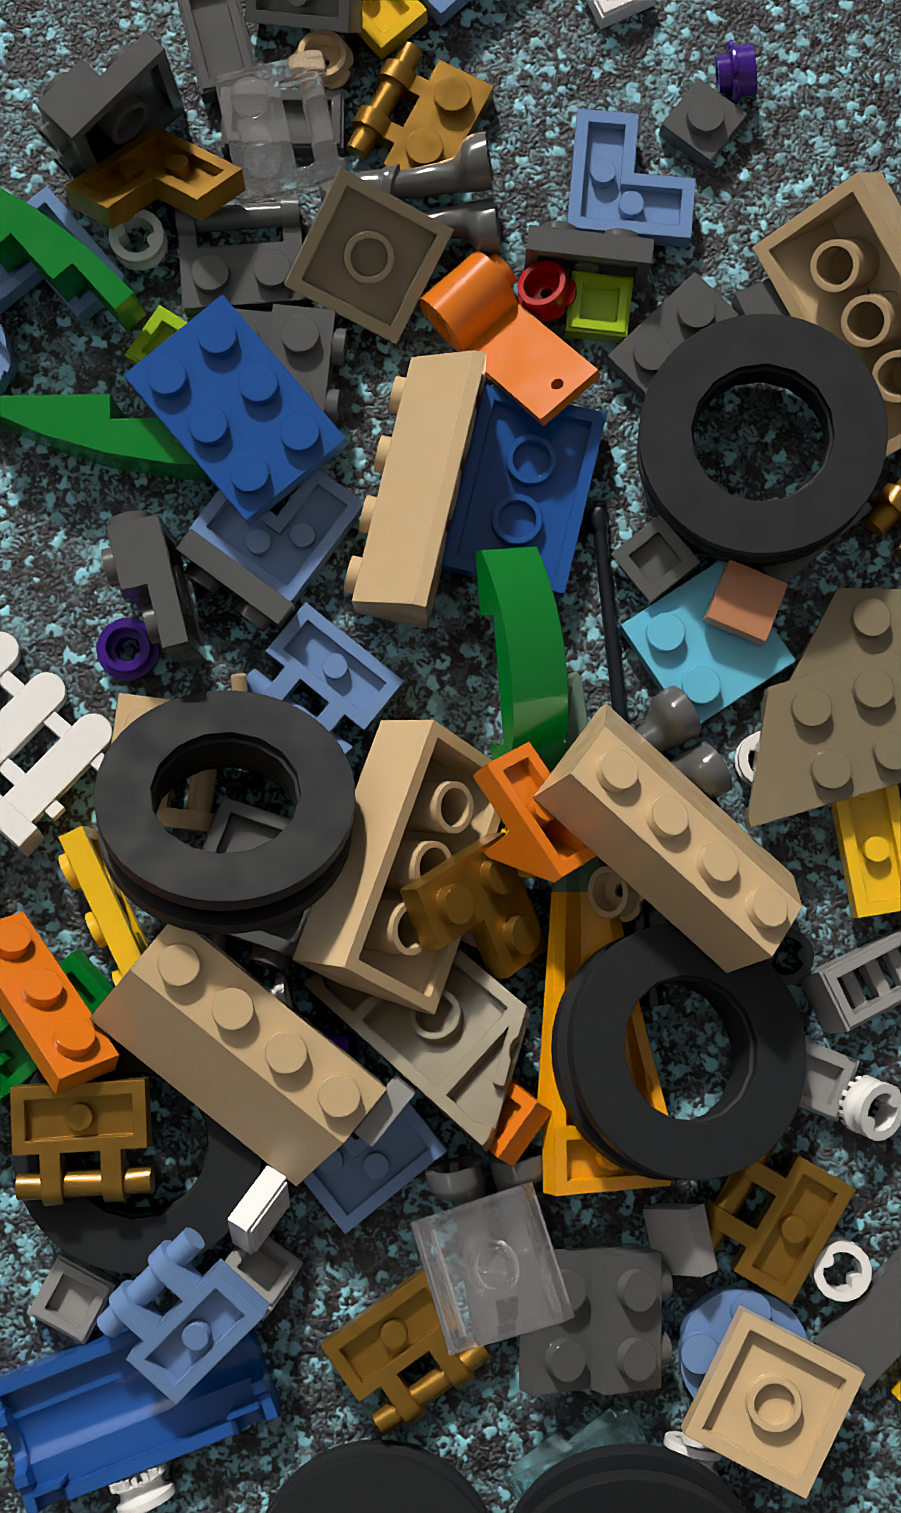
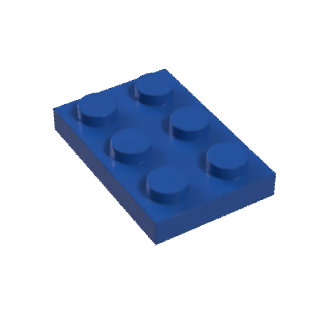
[123,294,348,526]
[441,385,607,598]

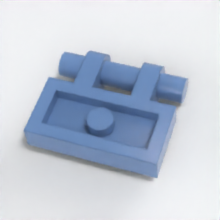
[247,602,405,756]
[97,1227,270,1405]

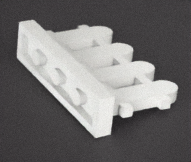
[0,632,113,857]

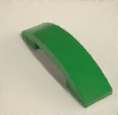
[475,547,568,773]

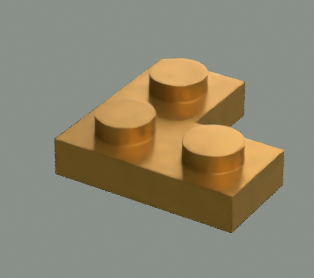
[65,125,246,230]
[399,832,548,978]

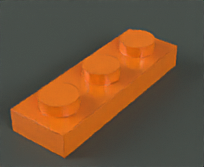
[0,911,119,1095]

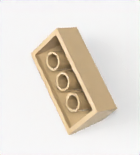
[753,172,901,458]
[344,350,487,629]
[533,704,802,973]
[292,720,501,1015]
[89,924,387,1186]

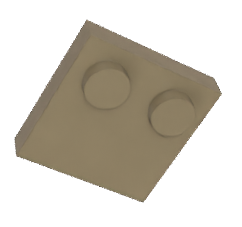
[284,167,454,344]

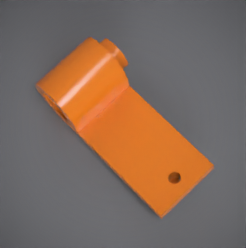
[418,251,600,427]

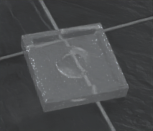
[410,1182,575,1355]

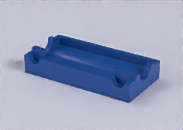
[0,1307,283,1513]

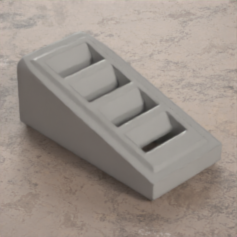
[800,928,901,1034]

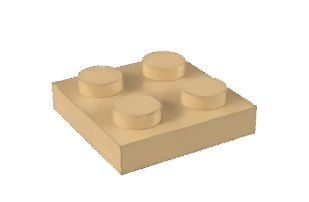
[680,1305,865,1499]

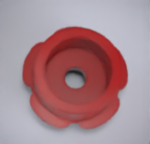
[517,261,577,322]

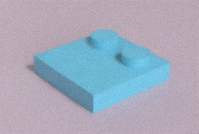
[619,560,796,724]

